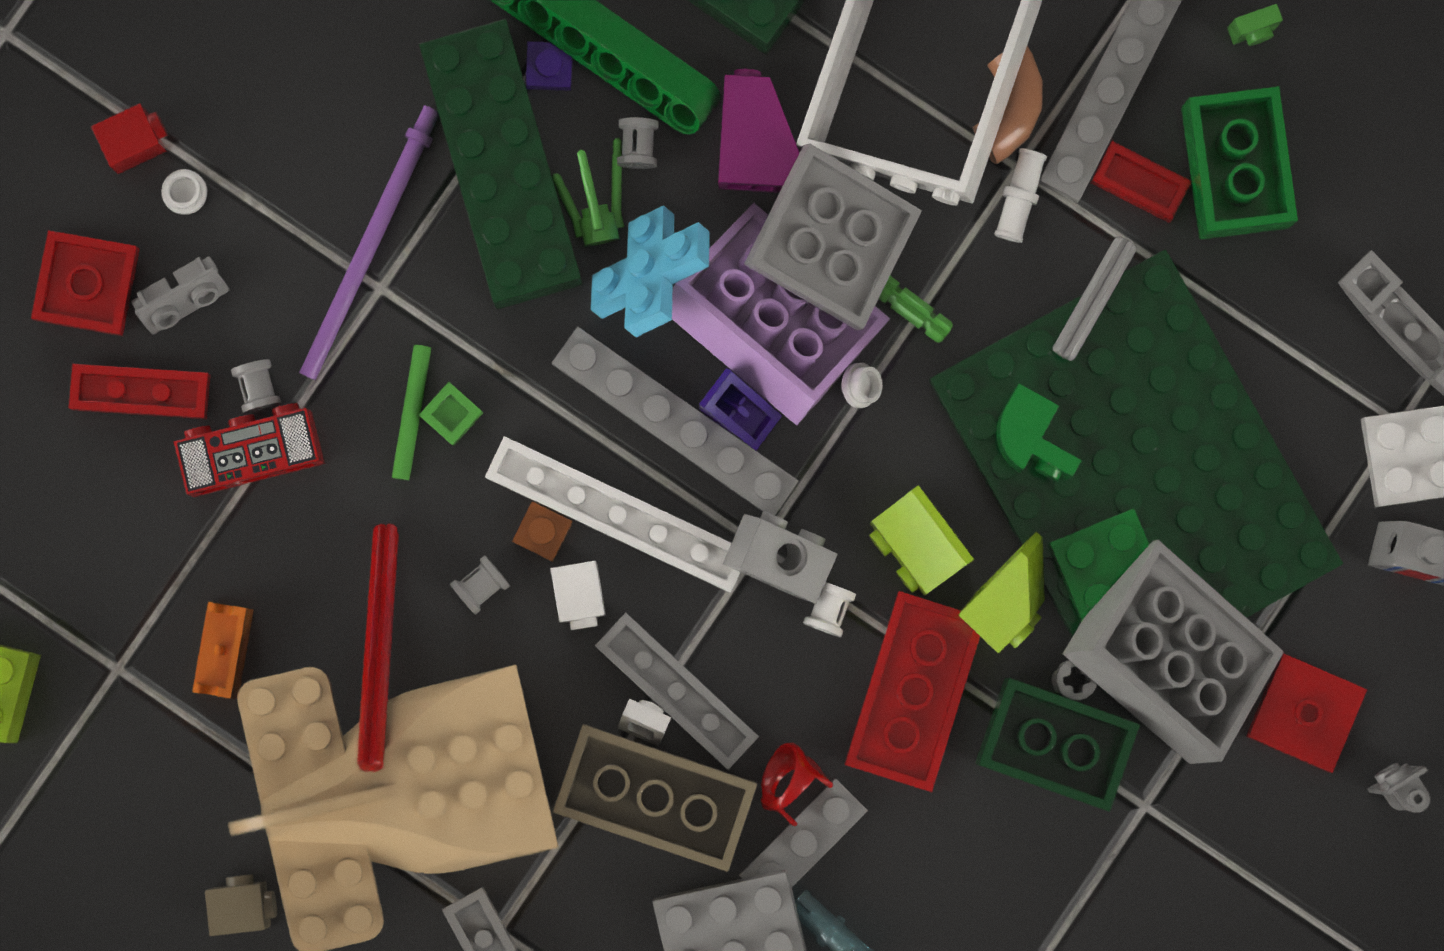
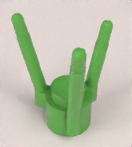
[552,138,624,247]

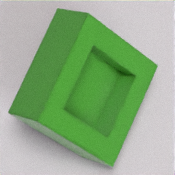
[1227,4,1283,46]
[419,382,483,446]

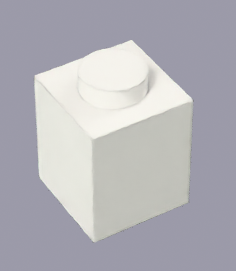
[550,561,606,630]

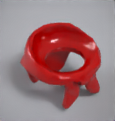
[761,742,833,827]

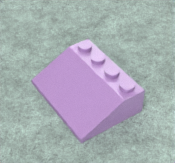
[672,203,890,426]

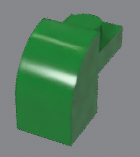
[996,383,1082,482]

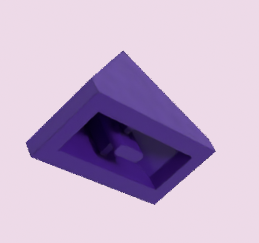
[699,368,782,451]

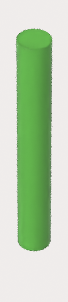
[392,345,431,481]

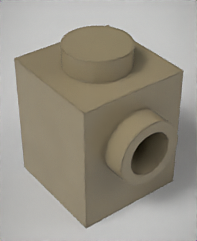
[205,874,277,936]

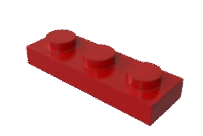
[69,364,210,419]

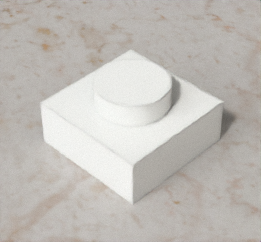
[618,699,671,747]

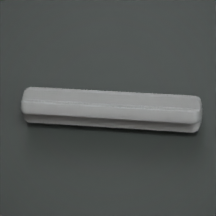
[1053,236,1137,361]

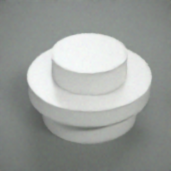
[161,169,207,215]
[841,363,882,408]

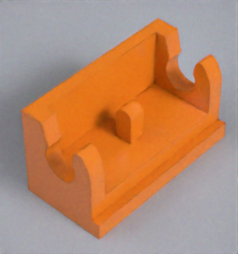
[192,602,254,699]

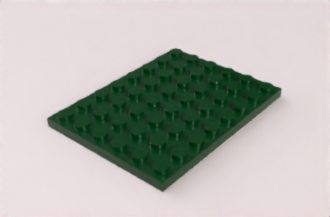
[929,249,1343,695]

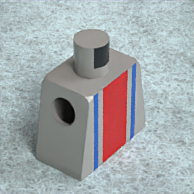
[1368,521,1444,586]

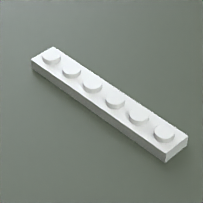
[485,436,741,593]

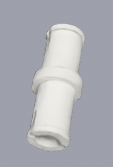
[994,148,1047,243]

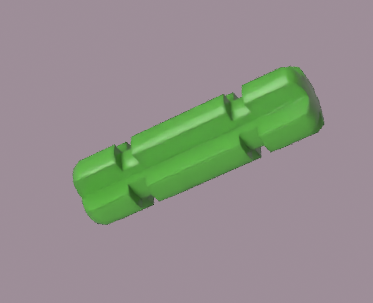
[879,276,953,343]

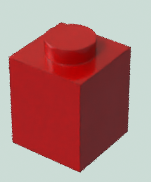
[91,103,168,174]

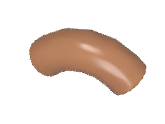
[973,46,1043,164]

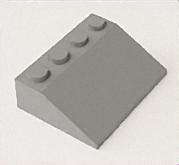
[1063,540,1284,764]

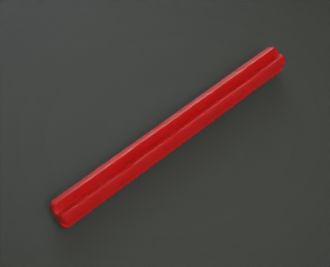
[357,524,399,772]

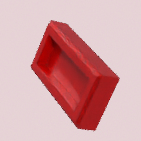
[1090,141,1192,223]

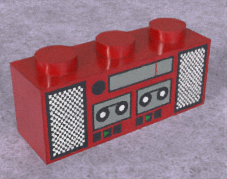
[173,403,325,497]

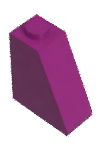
[718,69,799,193]

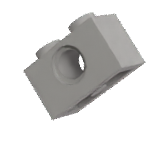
[723,511,837,604]

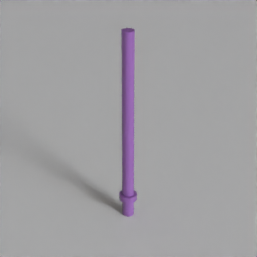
[299,106,439,380]

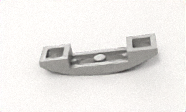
[1338,250,1444,396]

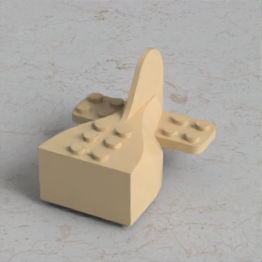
[228,665,558,951]

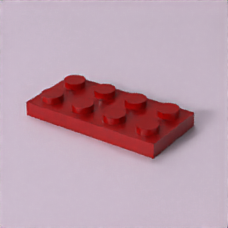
[844,591,980,792]

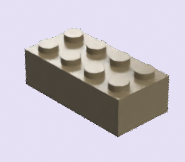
[553,724,757,872]

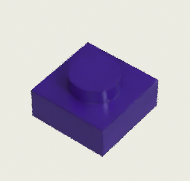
[526,42,573,91]

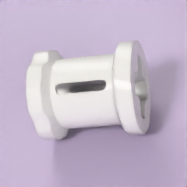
[803,582,856,637]

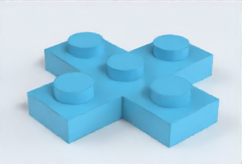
[591,205,710,337]

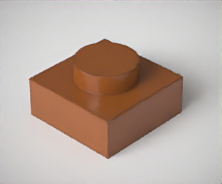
[512,501,573,562]

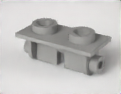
[131,256,230,335]
[1367,763,1430,813]

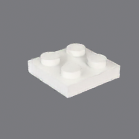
[1361,406,1444,508]

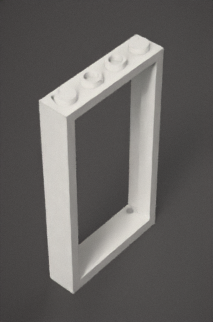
[796,0,1042,206]

